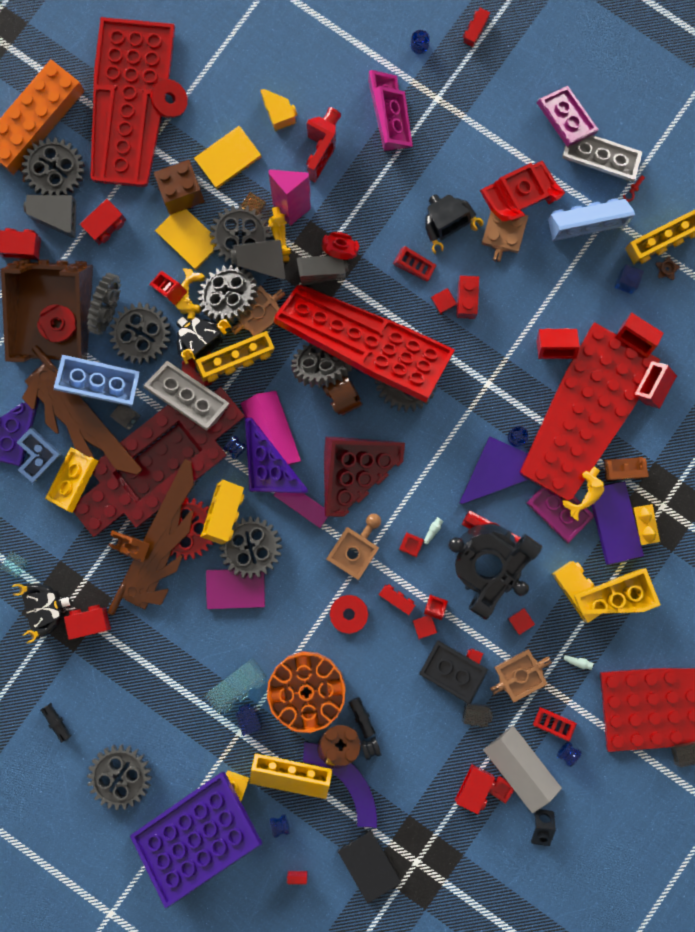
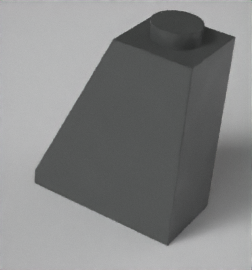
[24,195,76,238]
[230,239,286,279]
[297,256,349,286]

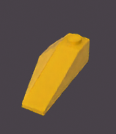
[574,568,660,614]

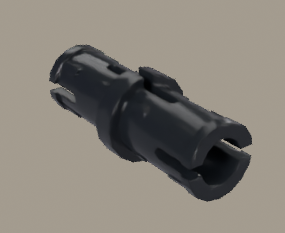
[348,697,376,738]
[40,703,72,743]

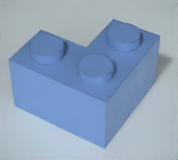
[16,428,62,483]

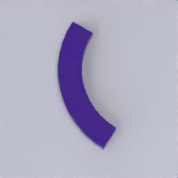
[303,742,377,828]

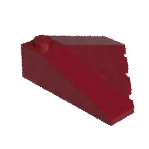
[324,437,405,517]

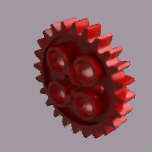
[170,497,214,560]

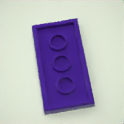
[591,481,644,565]

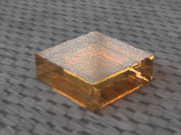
[241,192,266,215]

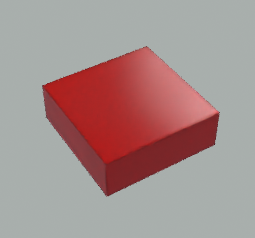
[431,288,457,314]
[399,532,424,557]
[424,595,448,620]
[508,608,535,635]
[412,615,437,639]
[489,776,514,804]
[287,871,308,884]

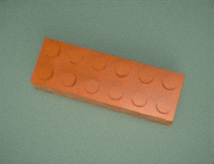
[0,59,85,175]

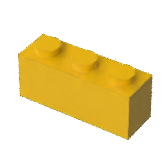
[201,480,244,545]
[552,561,601,623]

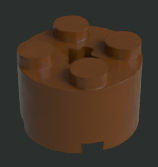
[322,376,363,416]
[317,725,360,768]

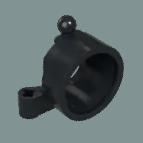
[448,524,542,620]

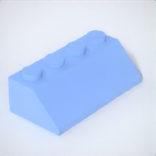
[548,198,635,241]
[54,355,140,406]

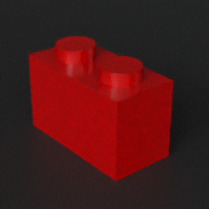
[80,199,126,245]
[0,228,41,260]
[456,276,479,319]
[615,312,664,358]
[536,328,580,359]
[635,361,677,409]
[64,604,111,640]
[455,764,496,814]

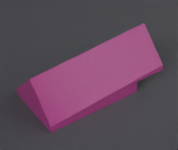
[368,70,413,151]
[269,170,311,226]
[240,391,301,465]

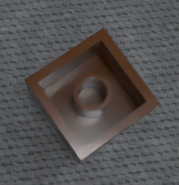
[154,160,205,215]

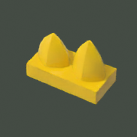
[632,504,660,545]

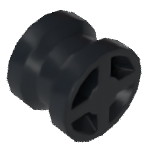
[361,737,382,760]

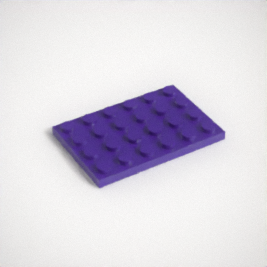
[130,772,263,908]

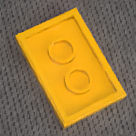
[194,126,262,189]
[155,209,216,270]
[45,447,98,513]

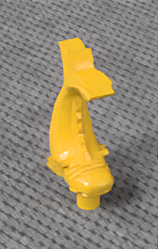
[268,207,291,263]
[175,268,206,321]
[562,466,604,521]

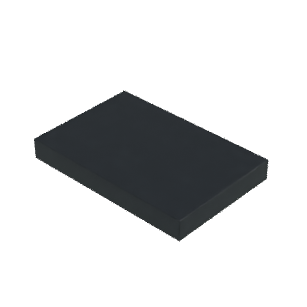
[419,640,489,704]
[337,830,401,904]

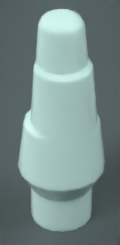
[424,517,444,544]
[564,655,593,670]

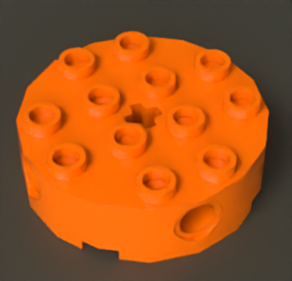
[267,651,346,733]

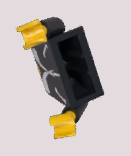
[425,194,484,254]
[176,317,231,364]
[12,583,72,644]

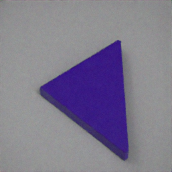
[0,397,40,467]
[245,418,308,493]
[459,436,529,504]

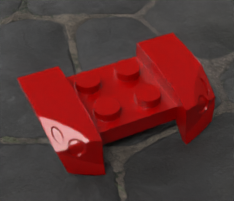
[480,160,565,222]

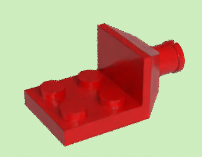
[306,107,341,183]

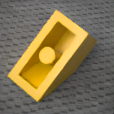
[260,89,297,131]

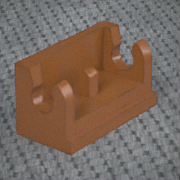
[604,457,649,481]
[109,530,150,562]

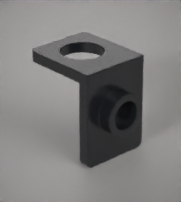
[531,809,556,846]

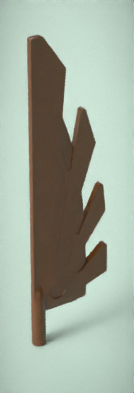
[22,345,142,475]
[107,459,194,615]

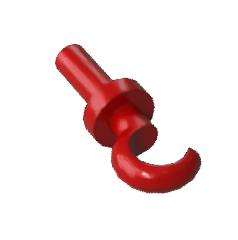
[623,175,645,202]

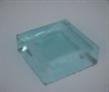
[1,551,28,578]

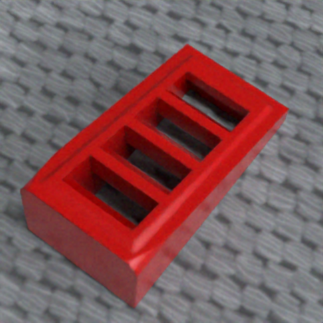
[393,246,436,282]
[149,271,187,305]
[533,707,577,742]

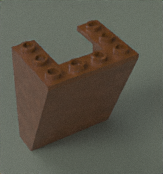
[1,259,93,362]

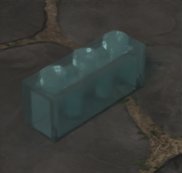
[204,658,267,714]

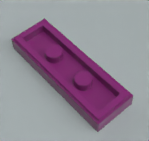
[273,492,329,528]

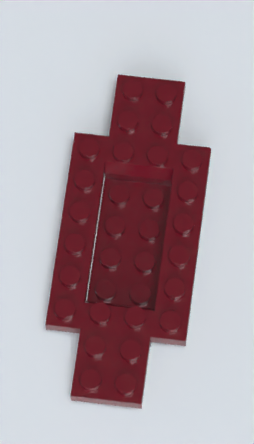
[73,387,245,537]

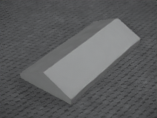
[562,135,642,182]
[143,361,230,431]
[483,725,562,813]

